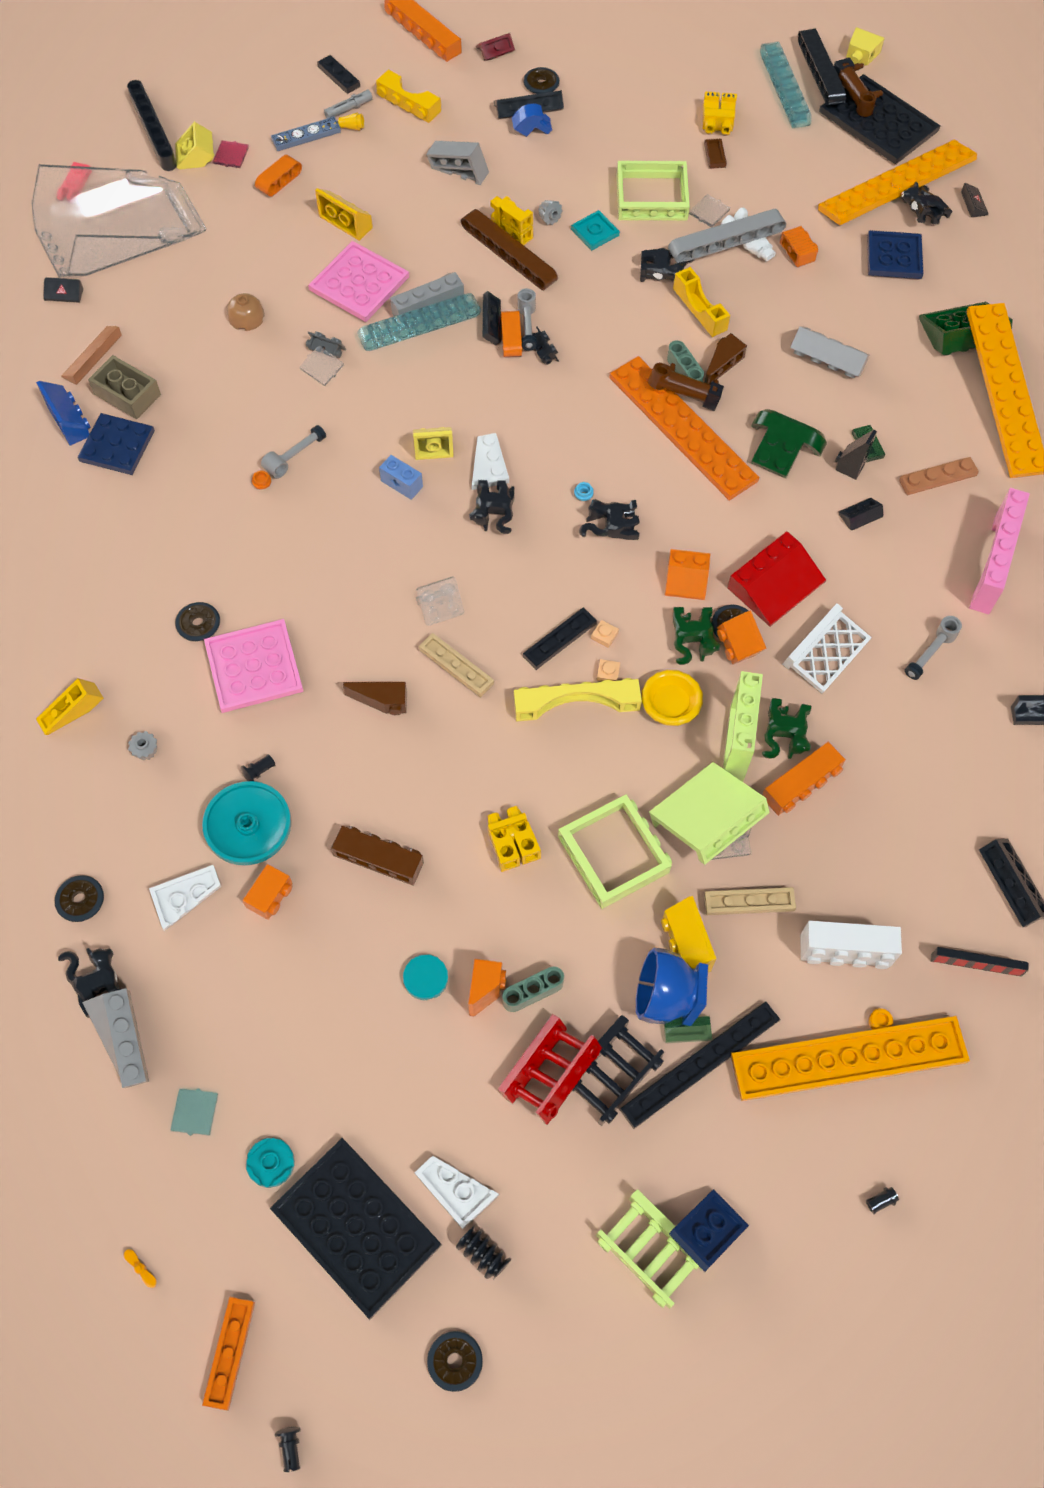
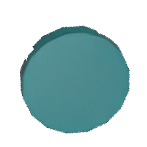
[403,954,448,1001]
[246,1138,295,1188]

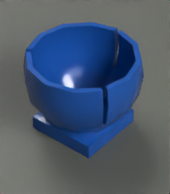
[636,948,708,1026]

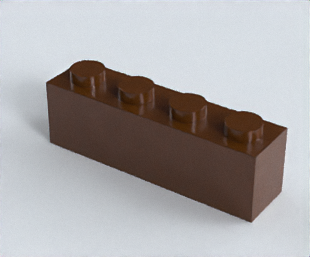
[331,826,424,886]

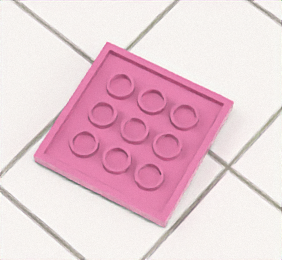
[308,241,409,322]
[204,619,304,713]

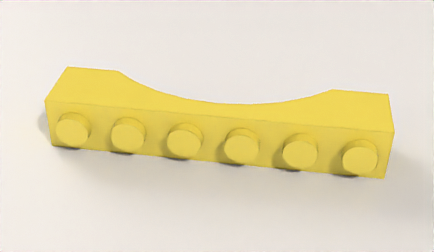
[514,678,642,722]

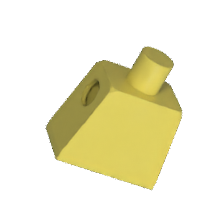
[846,27,884,66]

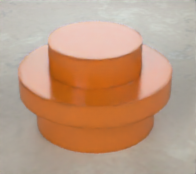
[252,470,271,489]

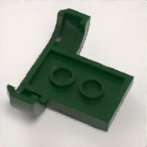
[751,409,827,478]

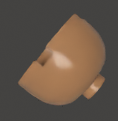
[227,293,265,331]

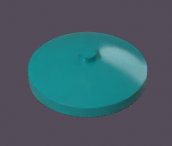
[202,781,291,866]

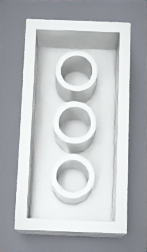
[800,921,902,969]

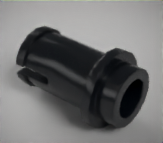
[866,1187,899,1214]

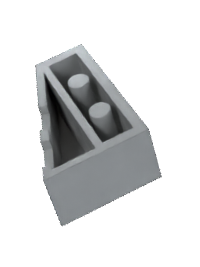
[426,141,489,185]

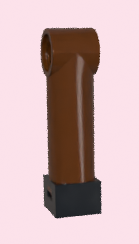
[834,57,883,117]
[648,363,724,411]

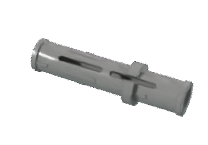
[324,89,373,118]

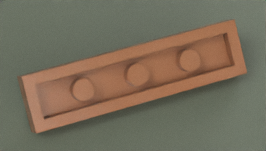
[899,457,979,496]

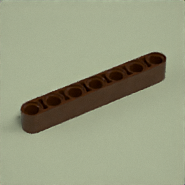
[461,209,558,290]

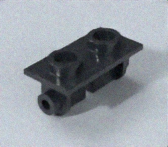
[532,326,559,365]

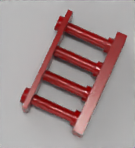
[498,1014,602,1125]

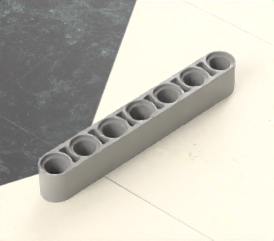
[668,209,787,263]

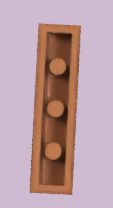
[61,326,122,385]

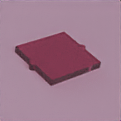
[213,140,249,168]

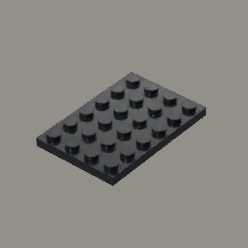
[819,74,941,164]
[270,1138,442,1320]

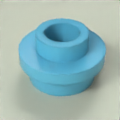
[574,482,594,501]

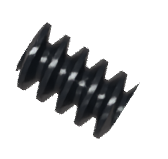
[456,1225,511,1280]

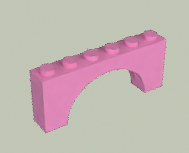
[969,488,1030,615]

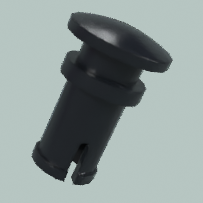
[241,754,276,782]
[275,1427,301,1472]

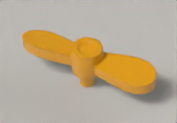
[124,1249,157,1288]

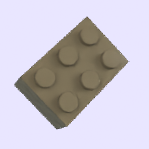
[88,355,161,419]

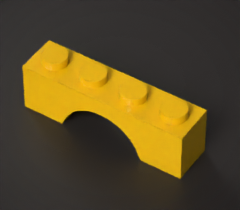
[376,69,441,123]
[673,267,730,337]

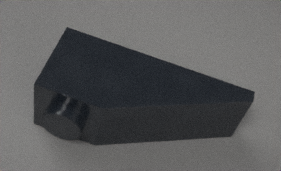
[835,430,877,480]

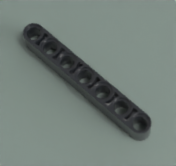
[798,28,846,106]
[127,80,177,171]

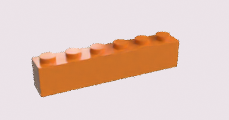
[384,0,462,62]

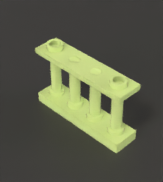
[596,1189,702,1308]

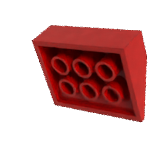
[727,531,826,627]

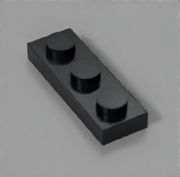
[317,55,360,94]
[482,291,501,345]

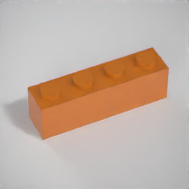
[762,741,846,816]

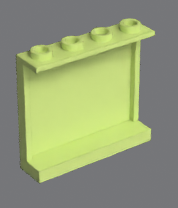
[649,762,770,865]

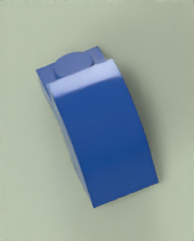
[511,104,552,137]

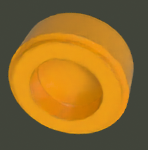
[868,1008,893,1030]

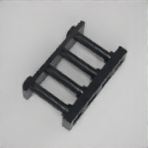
[572,1015,664,1126]

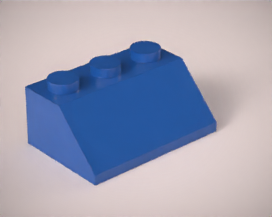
[36,381,91,446]

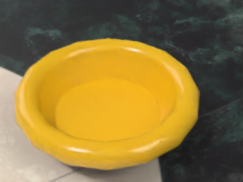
[641,670,703,726]

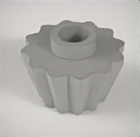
[538,200,563,225]
[128,731,157,760]

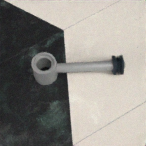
[518,288,536,351]
[261,425,326,479]
[905,616,962,680]

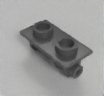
[306,331,346,359]

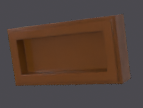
[704,138,727,169]

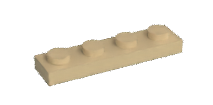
[419,633,494,698]
[704,887,796,915]

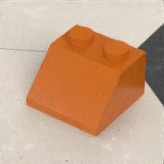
[665,549,711,600]
[717,610,767,665]
[468,959,506,1017]

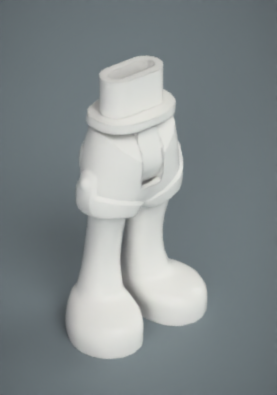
[721,207,776,261]

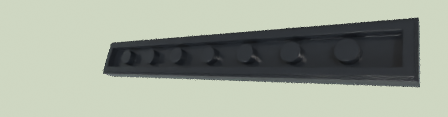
[620,1001,781,1129]

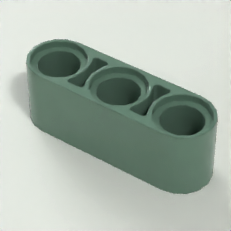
[667,340,704,382]
[502,966,564,1012]

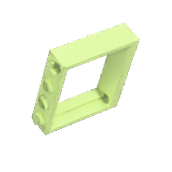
[617,161,690,221]
[723,671,763,782]
[558,794,672,909]

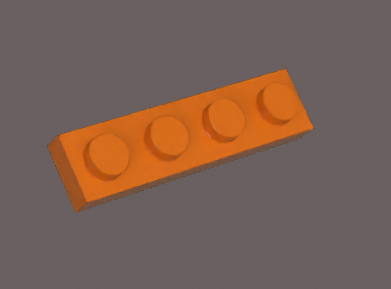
[202,1297,255,1411]

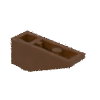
[704,333,747,385]
[343,682,407,715]

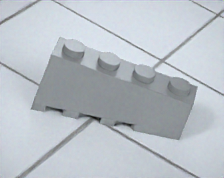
[390,272,464,325]
[790,326,870,378]
[82,988,149,1088]

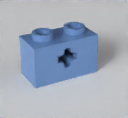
[379,455,423,500]

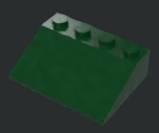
[919,302,1013,355]

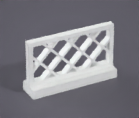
[782,604,872,694]

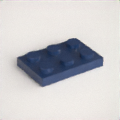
[669,1189,749,1272]

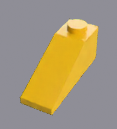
[36,678,104,735]

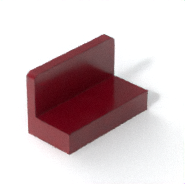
[476,33,515,61]

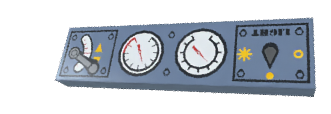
[271,117,341,151]

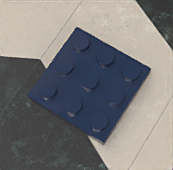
[867,230,924,279]
[78,413,155,475]

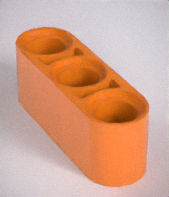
[255,154,302,197]
[501,311,522,357]

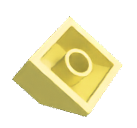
[175,121,214,169]
[413,427,454,460]

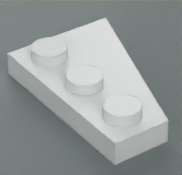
[472,433,509,490]
[149,865,221,931]
[414,1156,499,1229]

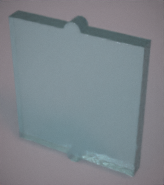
[171,1089,218,1136]

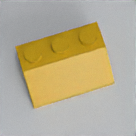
[315,188,373,241]
[661,896,717,973]

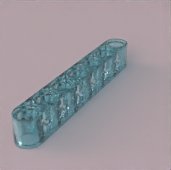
[761,41,811,128]
[357,293,481,351]

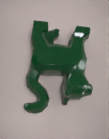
[673,607,720,665]
[762,698,812,759]

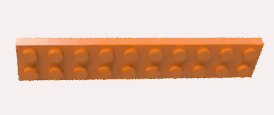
[609,356,760,501]

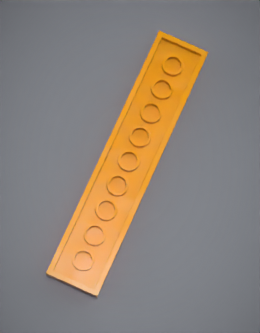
[818,139,977,225]
[966,303,1044,478]
[731,1016,970,1101]

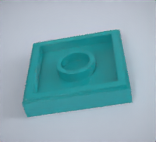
[571,210,620,251]

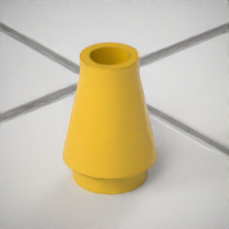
[338,112,365,130]

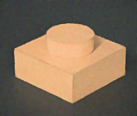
[591,620,619,648]
[597,659,620,682]

